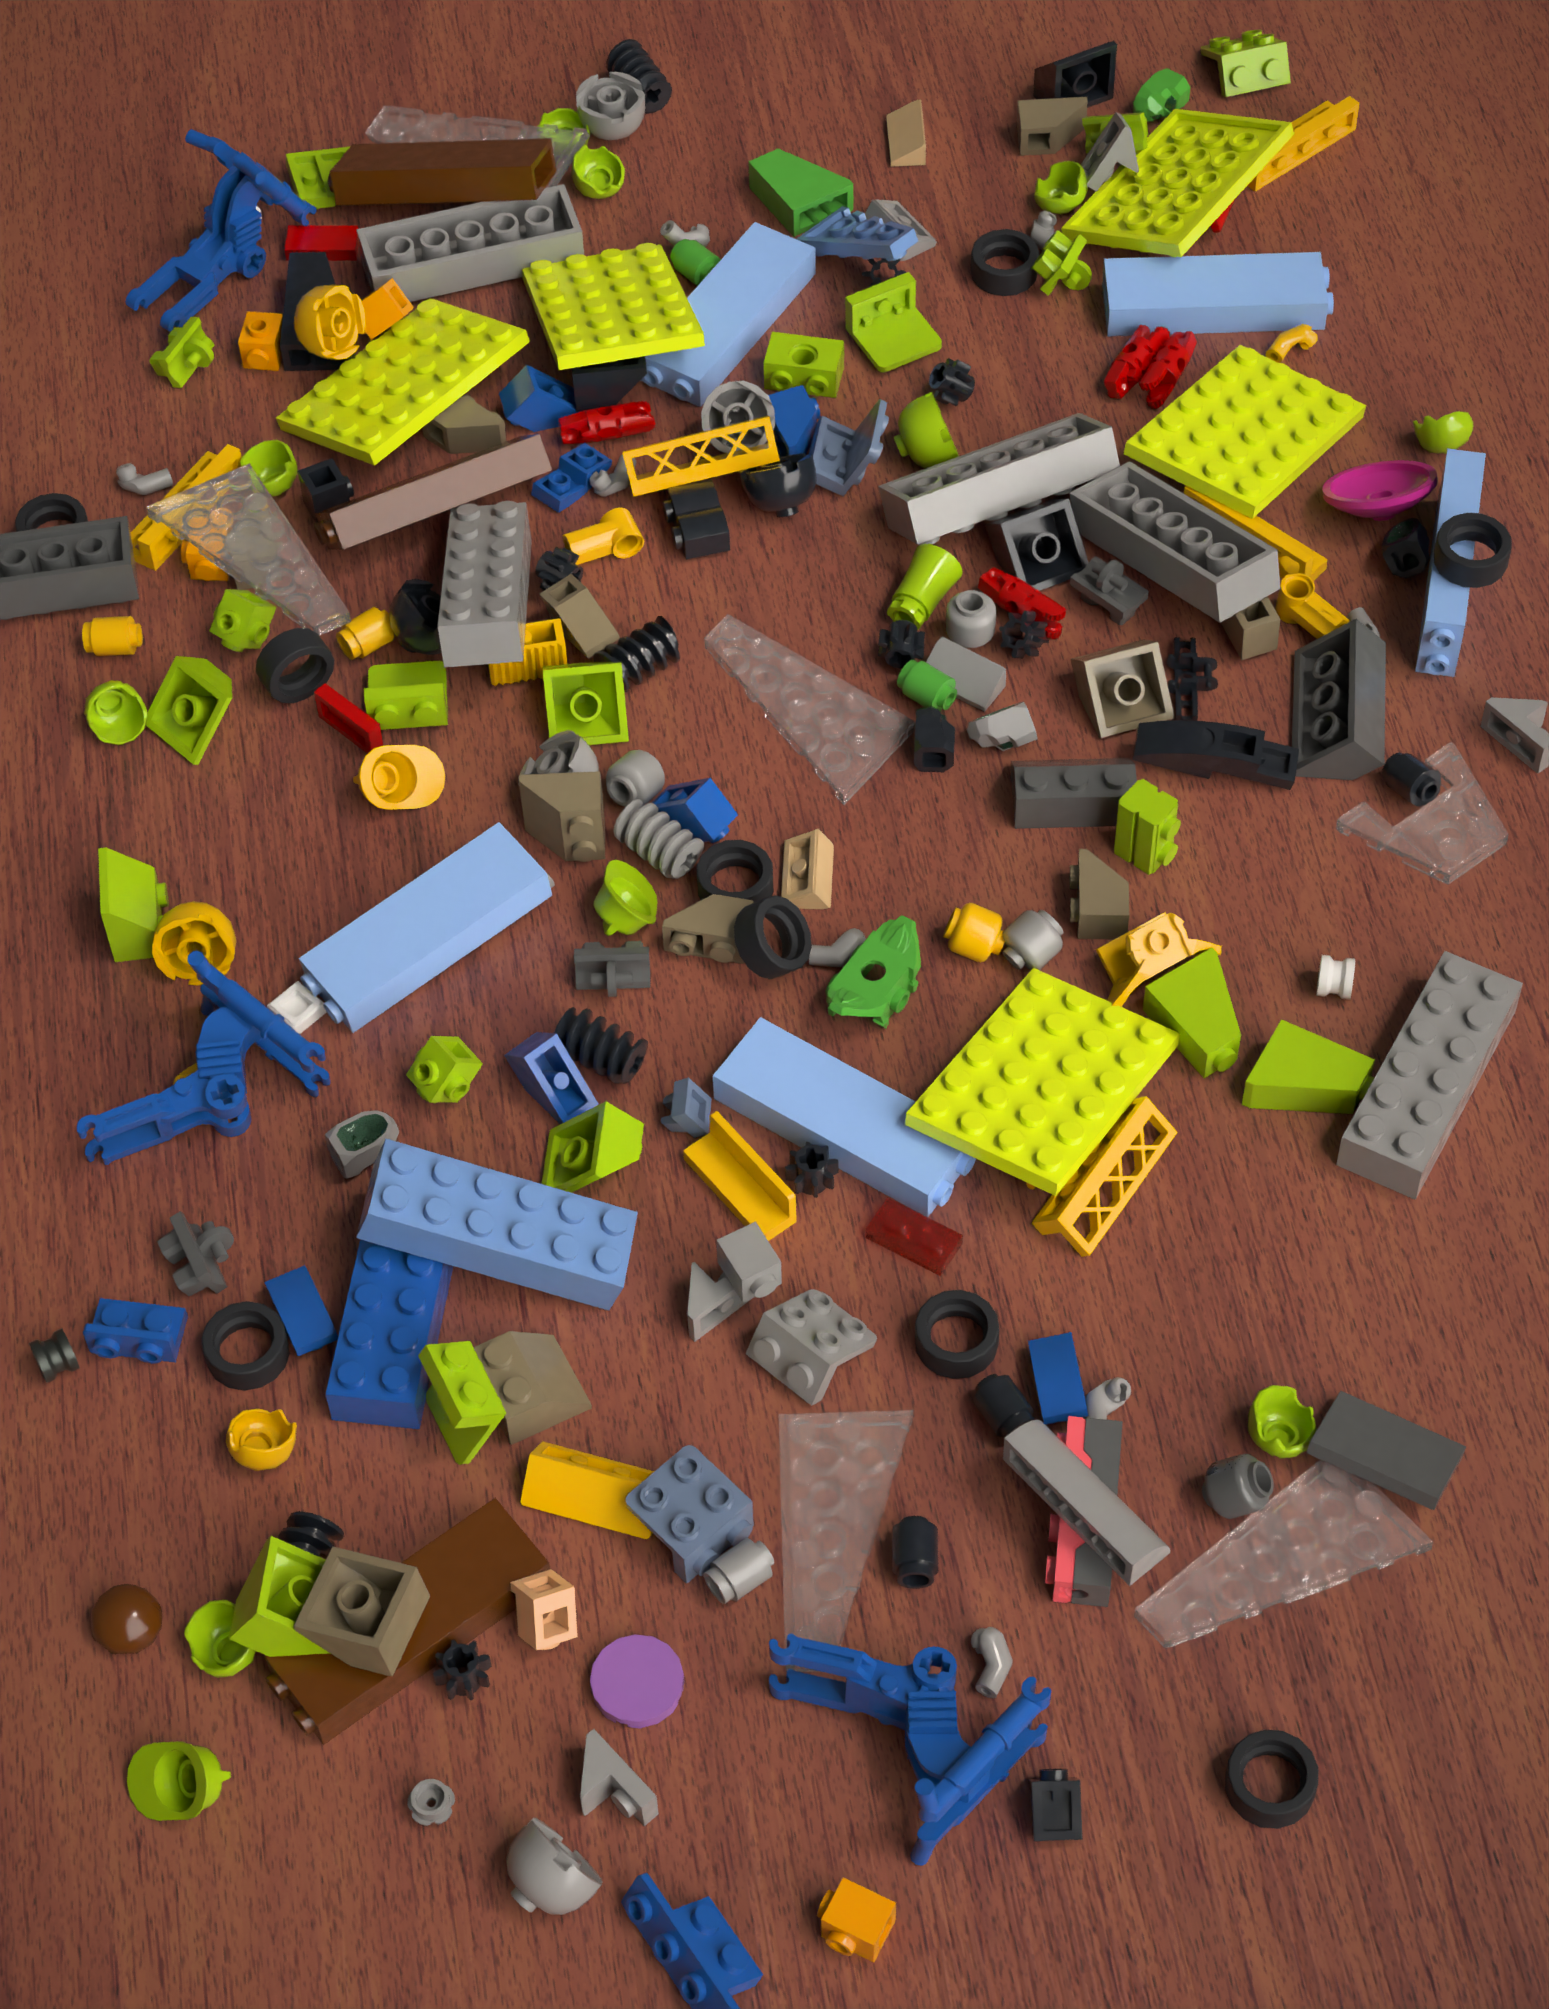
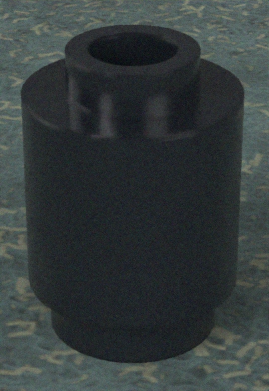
[1382,752,1441,806]
[973,1374,1035,1438]
[892,1516,939,1589]

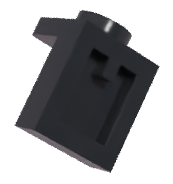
[1028,1769,1083,1841]

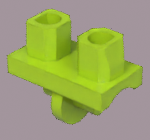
[1082,113,1148,154]
[1031,230,1092,296]
[150,317,214,388]

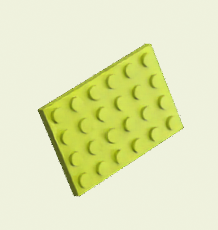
[1061,109,1294,257]
[522,243,705,370]
[276,298,530,466]
[1123,345,1366,519]
[905,968,1180,1196]

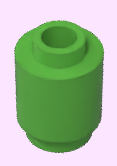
[670,239,721,286]
[897,660,957,711]

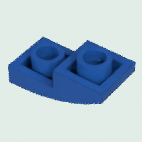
[531,443,612,513]
[264,1265,338,1356]
[1028,1332,1089,1425]

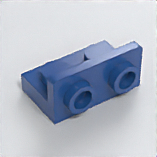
[83,1298,188,1364]

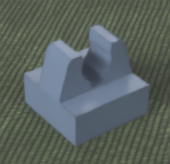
[661,1077,712,1138]

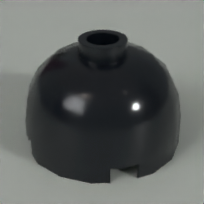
[739,453,817,518]
[389,579,442,655]

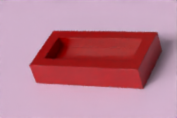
[285,225,359,261]
[314,683,383,754]

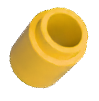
[336,607,394,660]
[82,616,143,656]

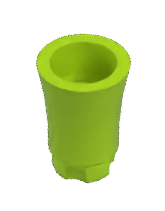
[887,544,963,631]

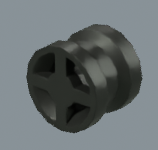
[29,1328,80,1383]

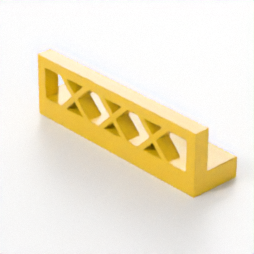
[1247,96,1360,192]
[622,415,780,497]
[131,444,243,571]
[1184,486,1328,582]
[1032,1096,1178,1257]

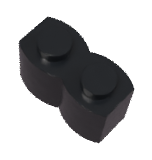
[662,479,730,560]

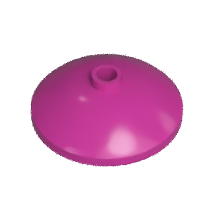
[1322,460,1438,521]

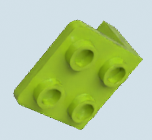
[1200,30,1291,97]
[845,272,942,372]
[364,661,448,730]
[418,1341,506,1465]

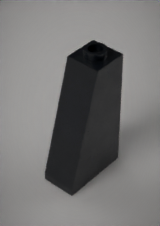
[280,252,356,371]

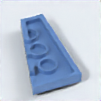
[797,206,918,261]

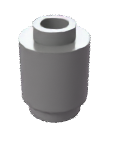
[703,1538,775,1604]

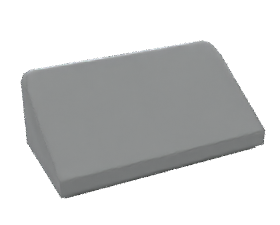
[865,199,937,261]
[926,637,1006,712]

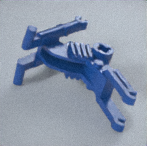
[125,129,317,332]
[76,951,331,1165]
[769,1634,1052,1866]

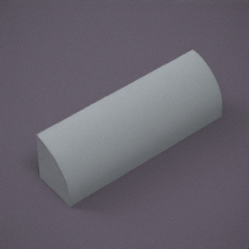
[1003,1420,1170,1586]

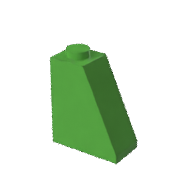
[749,148,853,237]

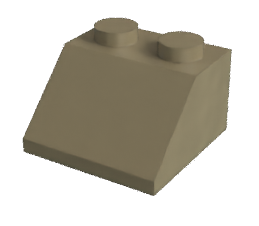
[1071,639,1175,738]
[519,771,606,862]
[473,1331,592,1445]
[293,1546,430,1677]

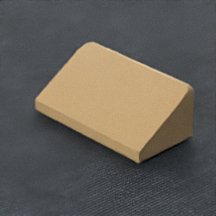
[886,100,926,167]
[781,829,834,909]

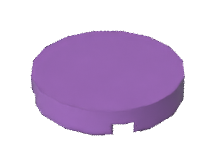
[590,1634,685,1728]

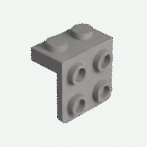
[746,1289,877,1406]

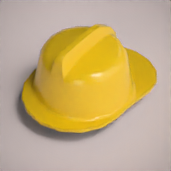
[353,745,445,810]

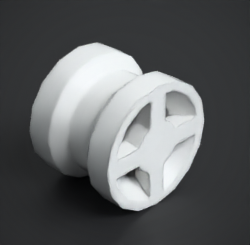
[1316,955,1355,1000]

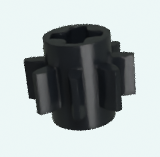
[862,258,907,288]
[929,358,975,406]
[535,547,583,591]
[999,611,1049,659]
[878,620,925,669]
[785,1142,839,1198]
[433,1639,492,1701]

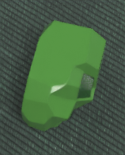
[1133,68,1191,122]

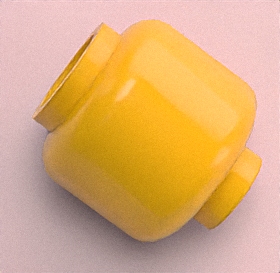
[943,903,1005,963]

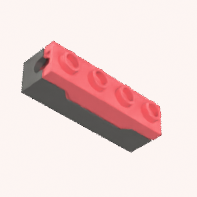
[1045,1416,1123,1607]

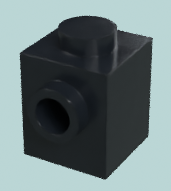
[298,458,354,523]

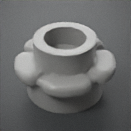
[407,1779,455,1826]

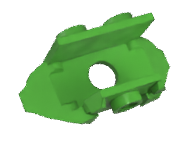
[826,915,921,1029]

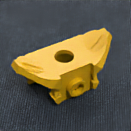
[1095,912,1222,1007]

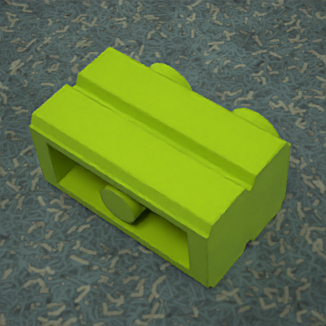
[1114,779,1181,875]

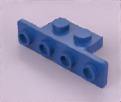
[621,1873,763,2009]

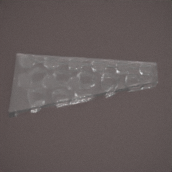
[146,463,351,636]

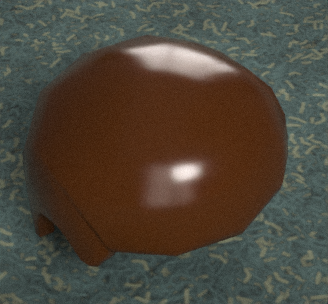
[91,1583,163,1654]

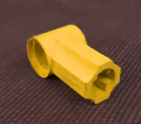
[563,508,644,565]
[1275,573,1350,639]

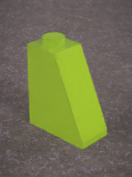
[1143,948,1241,1078]
[1242,1019,1375,1114]

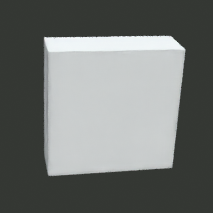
[267,981,327,1034]

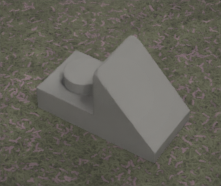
[1081,112,1139,191]
[1480,697,1549,774]
[687,1262,751,1342]
[580,1729,659,1826]

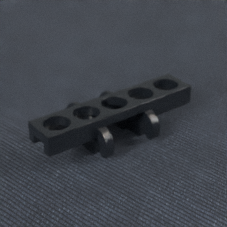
[1166,637,1218,721]

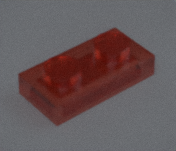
[866,1197,963,1276]

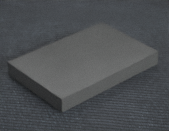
[1306,1391,1466,1510]

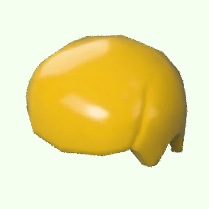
[226,1408,297,1471]

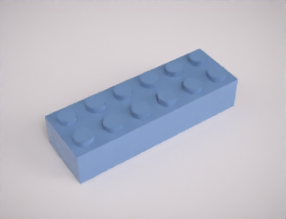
[356,1139,638,1310]

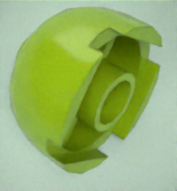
[894,392,959,469]

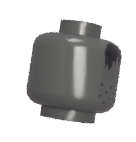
[1202,1454,1274,1519]

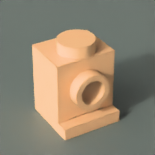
[510,1569,577,1650]

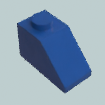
[499,365,584,432]
[768,385,821,457]
[652,777,738,843]
[504,1032,599,1124]

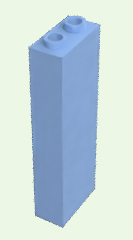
[640,222,816,407]
[1102,252,1334,336]
[1415,448,1486,677]
[299,822,553,1033]
[713,1017,976,1218]

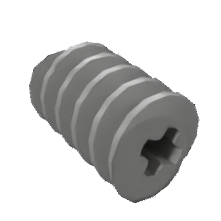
[613,799,704,879]

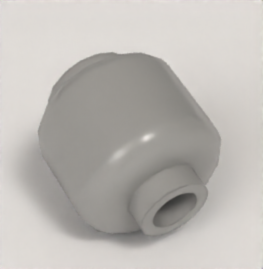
[946,590,996,648]
[606,749,665,807]
[1002,910,1064,970]

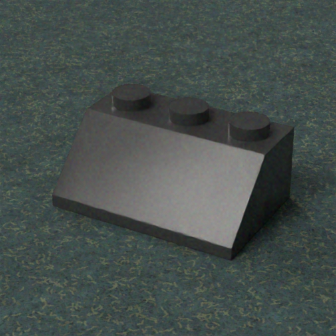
[1010,758,1137,829]

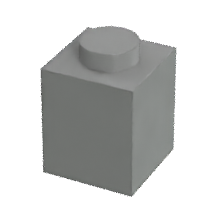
[716,1221,782,1302]

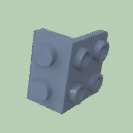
[809,399,889,497]
[626,1445,754,1584]

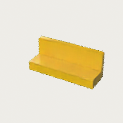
[683,1111,797,1241]
[520,1441,655,1539]

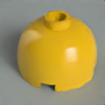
[294,284,366,360]
[152,901,236,986]

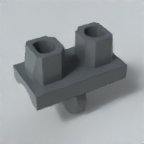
[1070,556,1149,625]
[574,941,651,997]
[157,1211,234,1296]

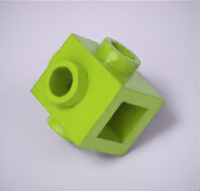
[209,589,277,652]
[406,1036,483,1103]

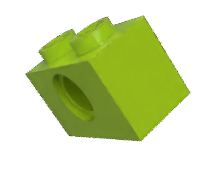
[764,332,844,398]

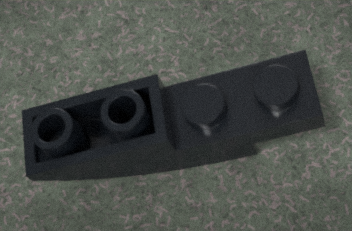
[1132,720,1299,790]

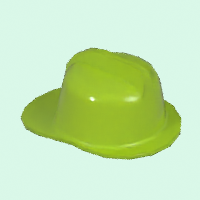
[593,860,658,936]
[127,1741,231,1821]

